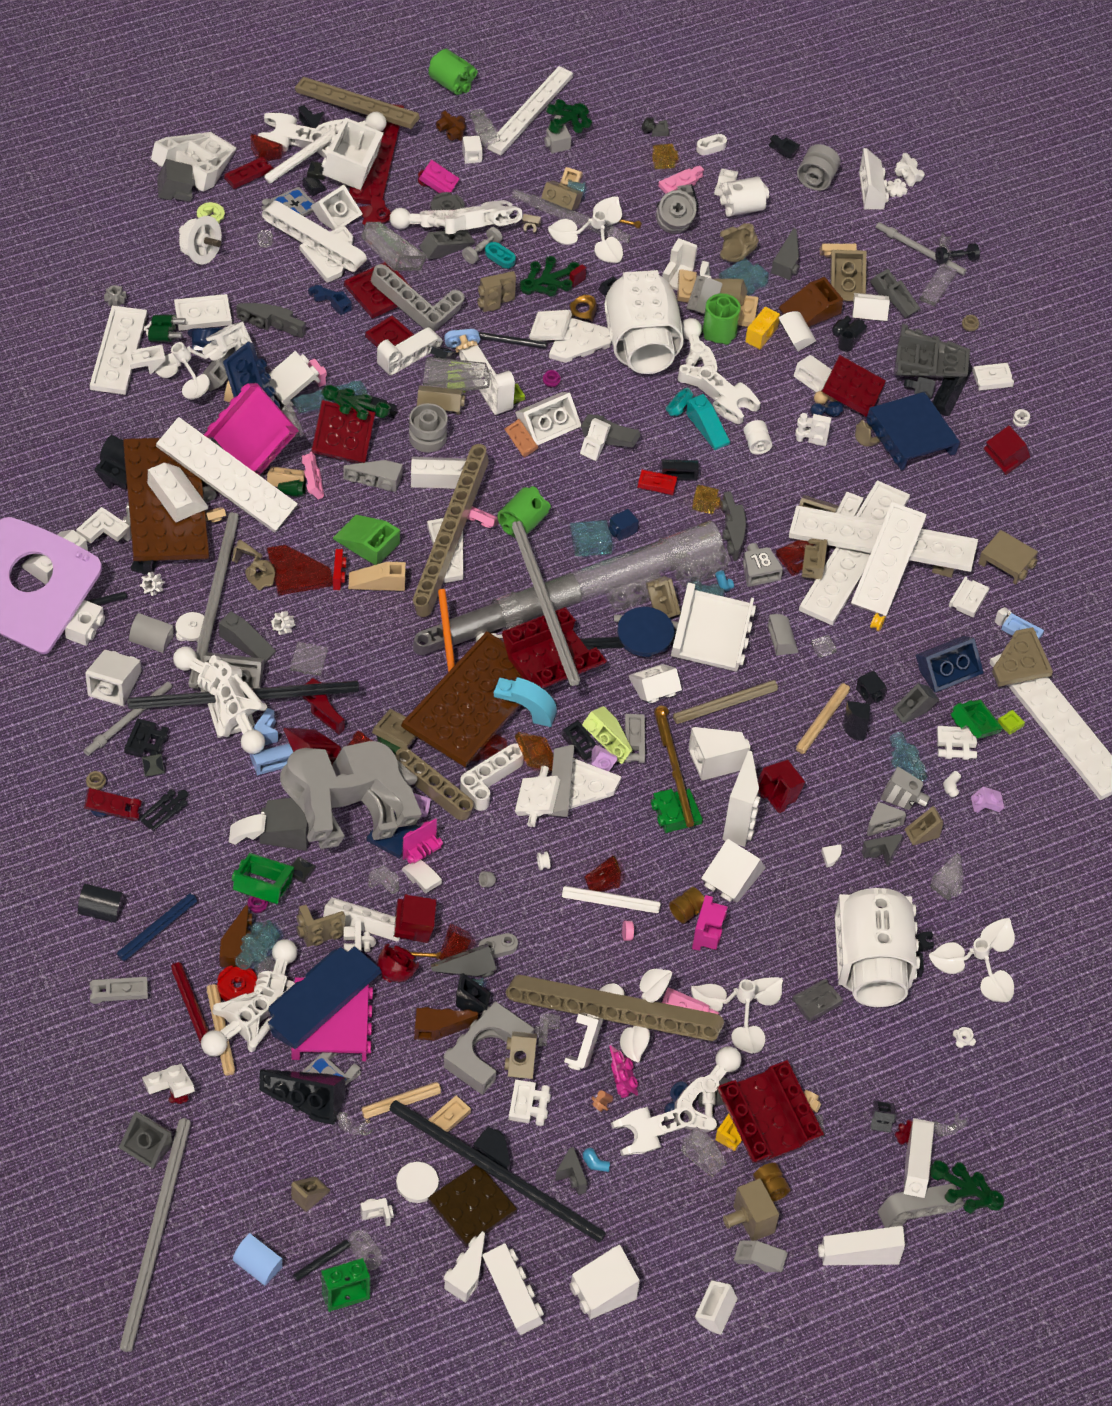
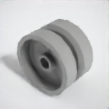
[656,190,696,234]

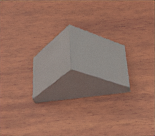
[867,802,906,836]

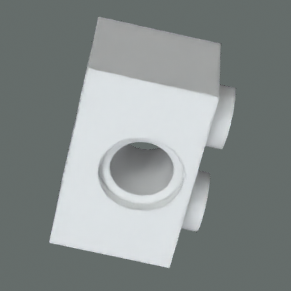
[65,600,105,646]

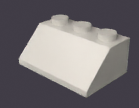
[859,148,889,209]
[515,392,581,445]
[411,457,466,489]
[147,463,208,522]
[21,530,88,585]

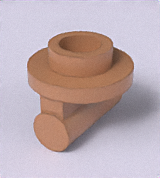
[591,1090,613,1112]

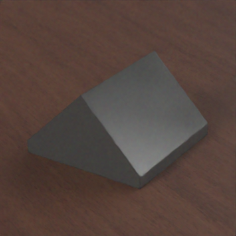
[119,1111,172,1169]

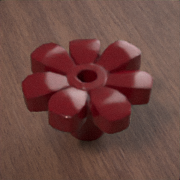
[895,1120,913,1145]

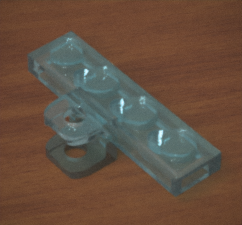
[293,380,367,413]

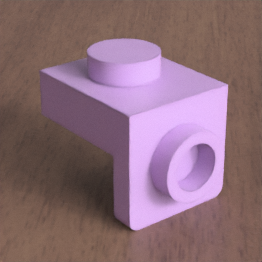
[591,745,617,772]
[971,787,1004,813]

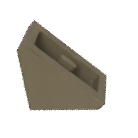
[904,806,943,845]
[291,1176,330,1212]

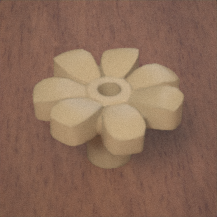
[455,335,478,352]

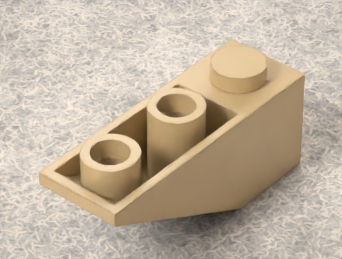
[348,562,406,591]

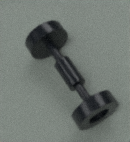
[935,243,980,264]

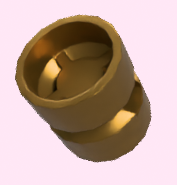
[669,887,704,923]
[753,1162,790,1202]

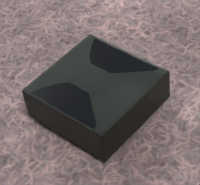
[307,161,325,180]
[142,754,164,776]
[291,856,315,883]

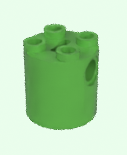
[428,49,478,95]
[703,293,741,345]
[497,486,551,538]

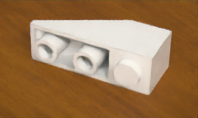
[444,1232,485,1303]

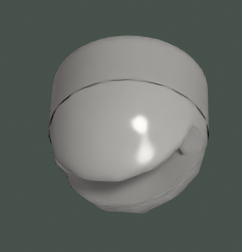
[479,871,496,887]

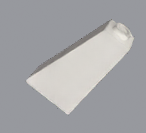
[904,1118,934,1198]
[818,1226,905,1265]

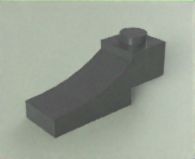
[870,269,920,318]
[581,414,641,447]

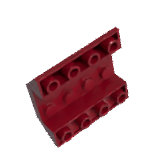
[502,607,607,688]
[717,1060,824,1163]

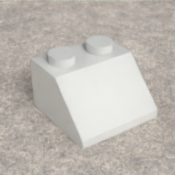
[311,185,362,230]
[629,664,682,703]

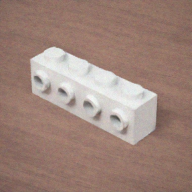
[482,1243,544,1335]

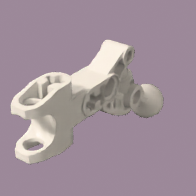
[257,112,387,158]
[390,200,522,234]
[678,318,761,424]
[611,1046,741,1156]

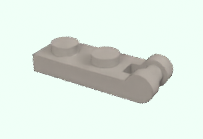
[625,714,645,763]
[90,977,148,1004]

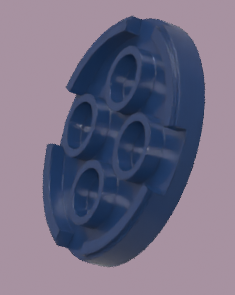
[617,607,674,657]

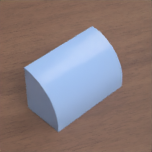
[250,743,293,775]
[233,1233,282,1286]

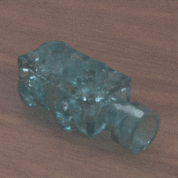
[889,732,927,781]
[235,920,281,970]

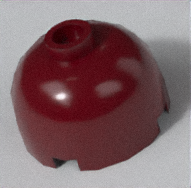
[377,944,419,983]

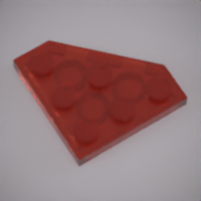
[267,545,333,596]

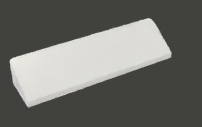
[323,897,400,941]

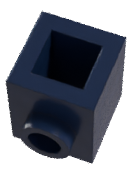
[609,509,639,541]

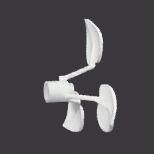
[548,196,623,263]
[155,339,229,399]
[929,918,1015,1002]
[599,969,673,1063]
[691,977,783,1053]

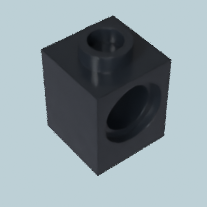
[856,671,886,704]

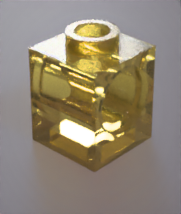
[652,144,678,169]
[692,484,721,514]

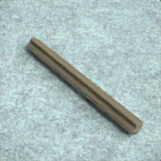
[673,680,778,724]

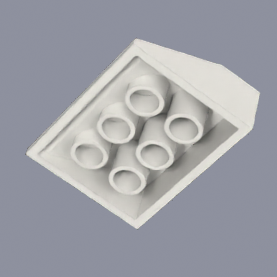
[723,750,761,847]

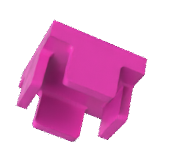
[692,895,728,951]

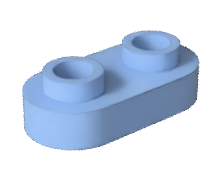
[444,329,480,348]

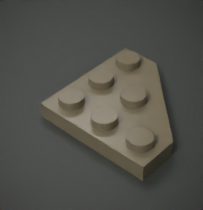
[992,627,1053,687]

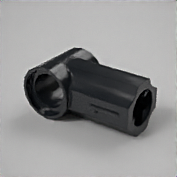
[838,319,867,352]

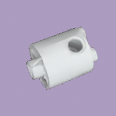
[720,176,769,217]

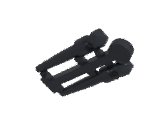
[139,789,188,831]

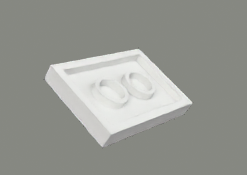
[174,294,232,331]

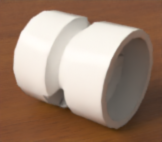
[744,420,772,455]

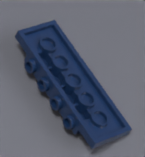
[223,341,280,408]

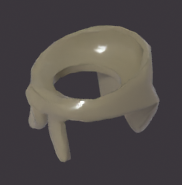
[855,420,881,447]
[232,539,263,569]
[245,560,275,591]

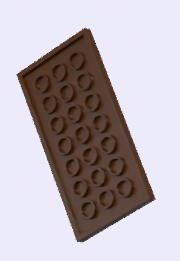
[123,438,209,561]
[401,631,523,767]

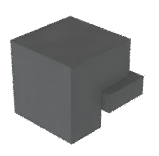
[157,159,193,202]

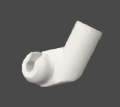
[943,771,961,797]

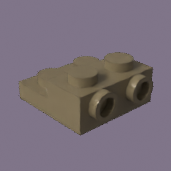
[477,271,516,312]

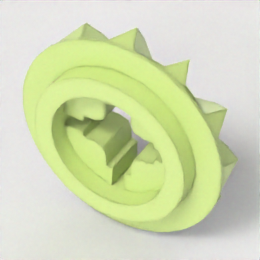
[197,202,225,223]

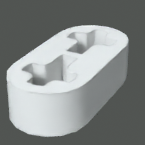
[696,134,727,155]

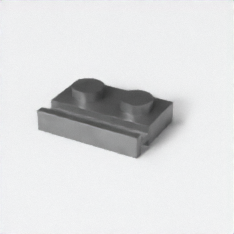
[792,979,843,1022]

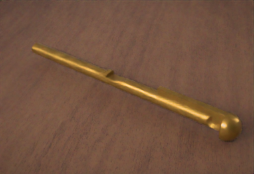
[654,705,694,827]

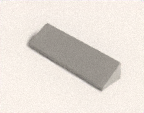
[548,745,574,817]

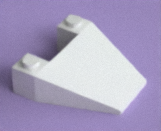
[151,132,236,191]

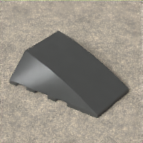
[894,323,970,378]

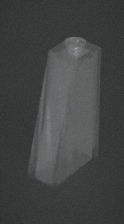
[361,222,427,271]
[423,357,492,392]

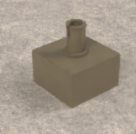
[723,1179,779,1241]

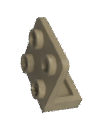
[296,904,346,947]

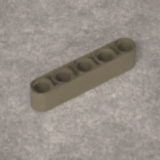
[395,748,473,821]

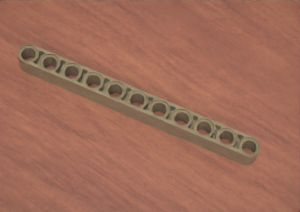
[413,444,489,617]
[506,975,724,1041]

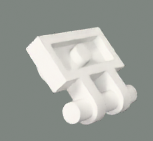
[795,413,831,446]
[937,726,977,760]
[509,1080,551,1126]

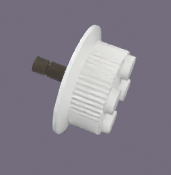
[179,216,222,265]

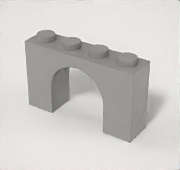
[443,1001,534,1095]

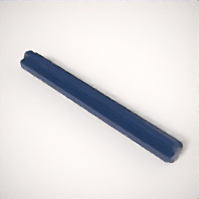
[117,893,197,961]

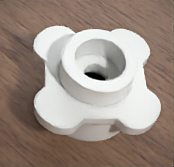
[953,1027,976,1048]

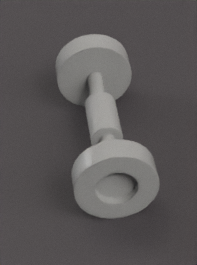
[462,227,502,264]

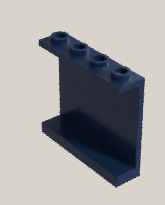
[866,392,960,470]

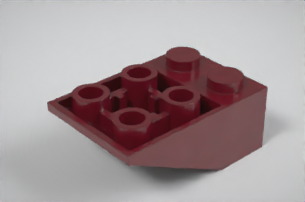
[283,727,341,765]

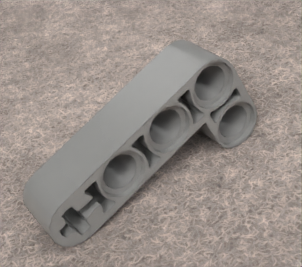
[877,1184,964,1228]

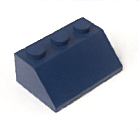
[916,636,984,693]

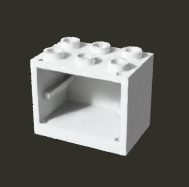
[322,117,383,190]

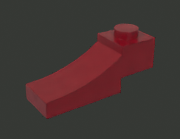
[303,678,344,735]

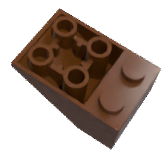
[779,276,844,327]

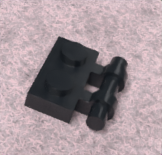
[124,718,169,758]

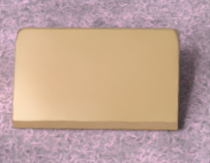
[267,466,306,487]

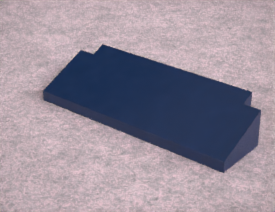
[268,946,382,1049]

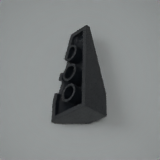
[259,1069,345,1125]

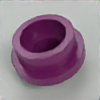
[543,370,561,387]
[247,896,268,913]

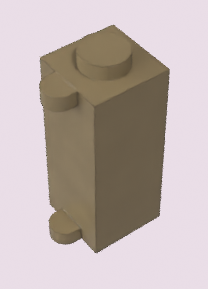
[417,385,465,415]

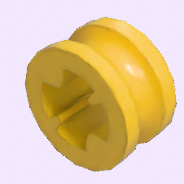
[870,613,886,632]

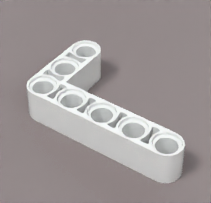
[459,345,515,415]

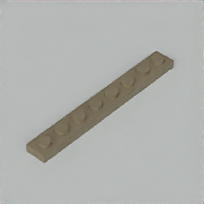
[295,77,420,129]

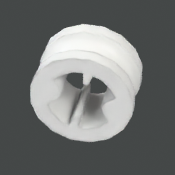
[1013,409,1030,427]
[537,851,550,870]

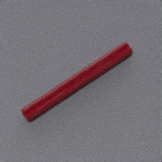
[171,962,208,1044]

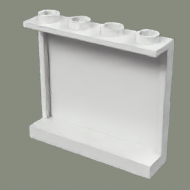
[671,583,756,672]

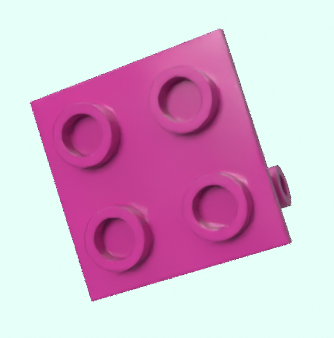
[403,818,443,864]
[609,1045,638,1098]

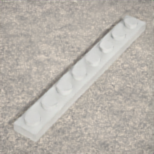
[487,66,573,155]

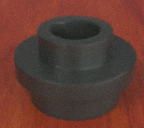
[641,117,655,133]

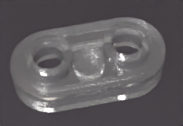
[349,1230,382,1270]

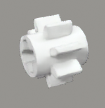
[140,572,165,596]
[271,611,295,635]

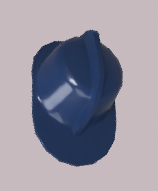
[187,328,223,351]

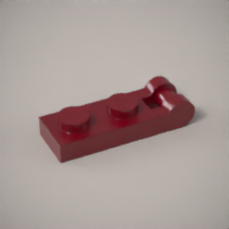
[224,157,274,189]
[84,788,142,821]

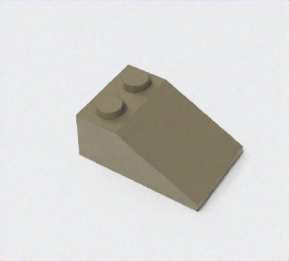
[830,250,867,302]

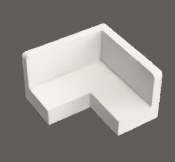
[662,238,697,290]
[206,321,257,354]
[76,507,131,543]

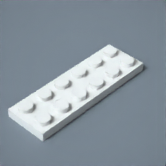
[90,306,147,395]
[851,502,927,617]

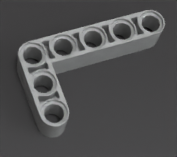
[371,264,464,332]

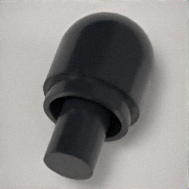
[832,316,851,337]

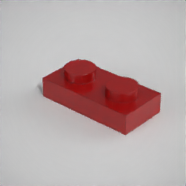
[637,470,677,495]
[333,549,346,590]

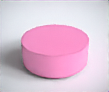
[622,921,634,941]

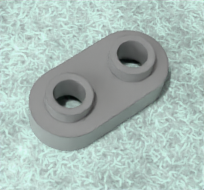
[479,933,518,959]

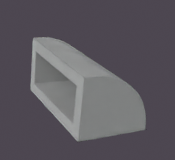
[129,613,173,653]
[768,614,798,656]

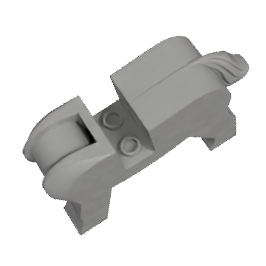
[280,741,422,849]

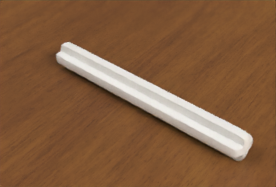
[264,129,336,184]
[562,886,661,913]

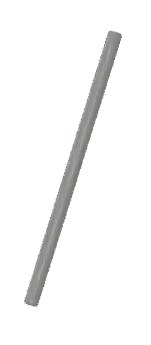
[188,512,239,689]
[512,521,580,686]
[120,1118,191,1352]

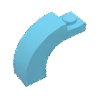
[494,677,557,727]

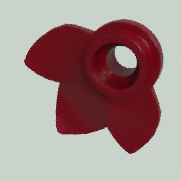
[359,196,391,227]

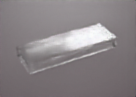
[919,264,957,307]

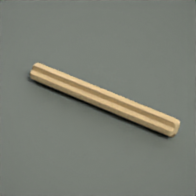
[796,683,850,754]
[207,984,235,1076]

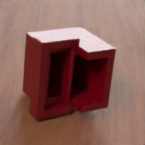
[983,425,1030,476]
[758,760,805,813]
[393,894,436,943]

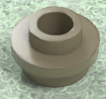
[962,315,979,331]
[86,771,106,790]

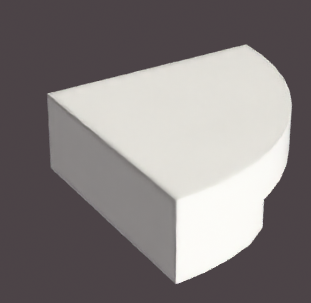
[995,607,1012,626]
[821,844,842,867]

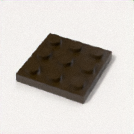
[427,1165,517,1248]

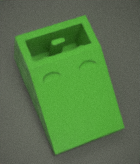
[333,515,400,565]

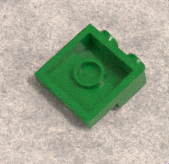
[950,699,1003,739]
[651,788,703,833]

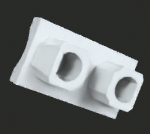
[895,153,925,186]
[344,921,376,952]

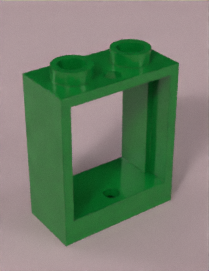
[231,853,294,904]
[321,1258,370,1312]

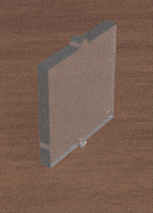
[290,642,328,676]

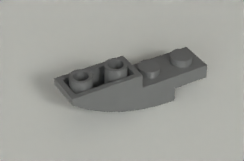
[236,303,306,338]
[720,491,746,562]

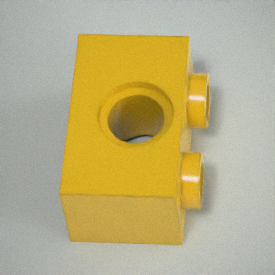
[745,307,780,349]

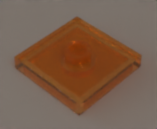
[515,732,554,771]

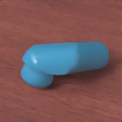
[715,570,734,592]
[583,1148,610,1172]

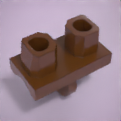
[436,111,466,141]

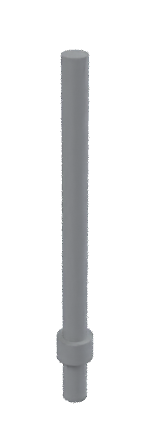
[876,222,967,276]
[83,681,172,756]

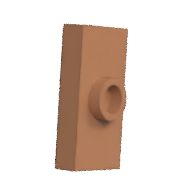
[505,419,539,458]

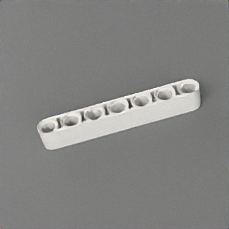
[262,201,367,272]

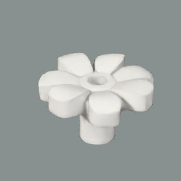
[886,179,907,197]

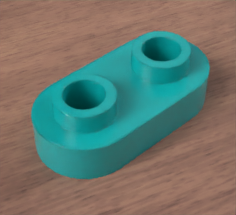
[485,242,516,268]
[666,388,693,416]

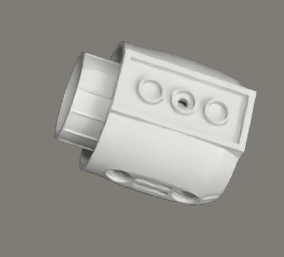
[605,270,683,374]
[835,888,920,1007]

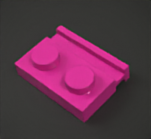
[419,160,460,193]

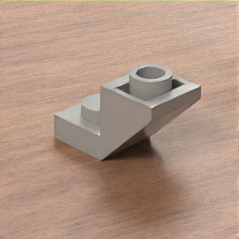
[734,1241,787,1272]

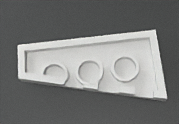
[427,518,463,583]

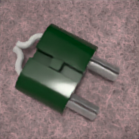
[143,314,186,342]

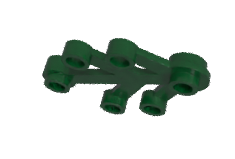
[546,99,592,134]
[519,256,580,297]
[321,385,391,420]
[930,1160,1004,1213]

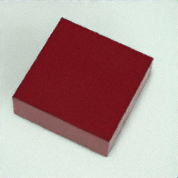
[569,264,587,288]

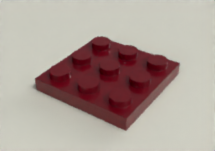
[344,261,413,319]
[821,355,886,417]
[311,400,375,464]

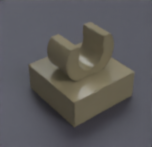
[522,214,541,234]

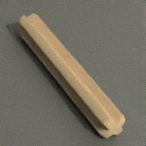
[362,1082,441,1119]

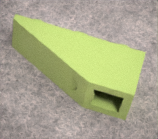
[582,706,632,764]

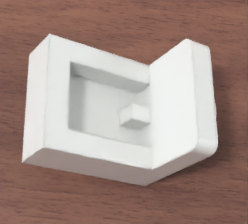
[361,1198,394,1226]

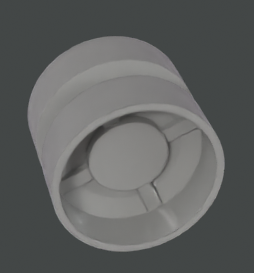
[797,144,840,191]
[409,403,448,453]

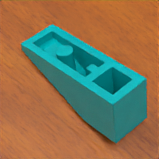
[686,394,730,450]

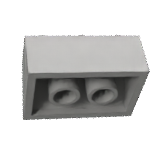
[201,652,264,692]

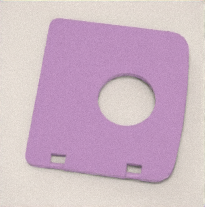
[0,517,102,654]

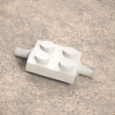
[515,766,560,827]

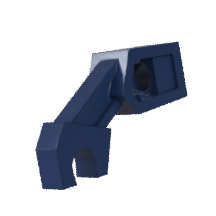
[308,285,352,316]

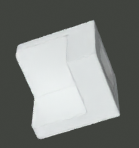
[462,136,482,163]

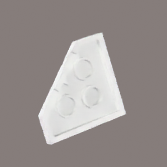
[300,226,353,283]
[549,318,612,363]
[569,758,621,809]

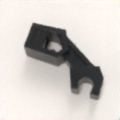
[916,932,934,977]

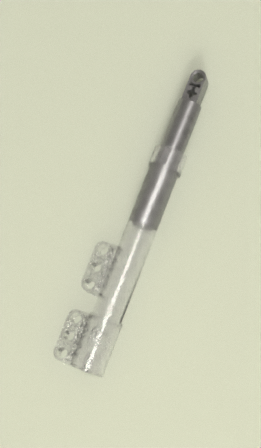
[413,521,730,655]

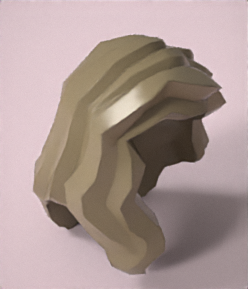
[720,223,759,263]

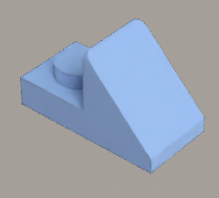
[253,708,278,745]

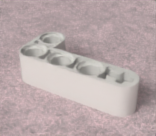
[377,327,442,375]
[460,744,524,811]

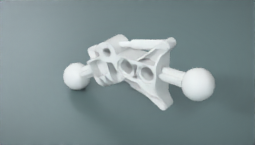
[173,646,267,754]
[201,939,297,1057]

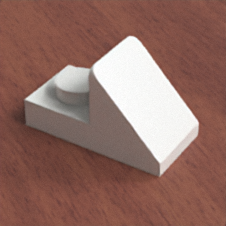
[127,345,165,374]

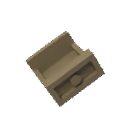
[978,530,1038,585]

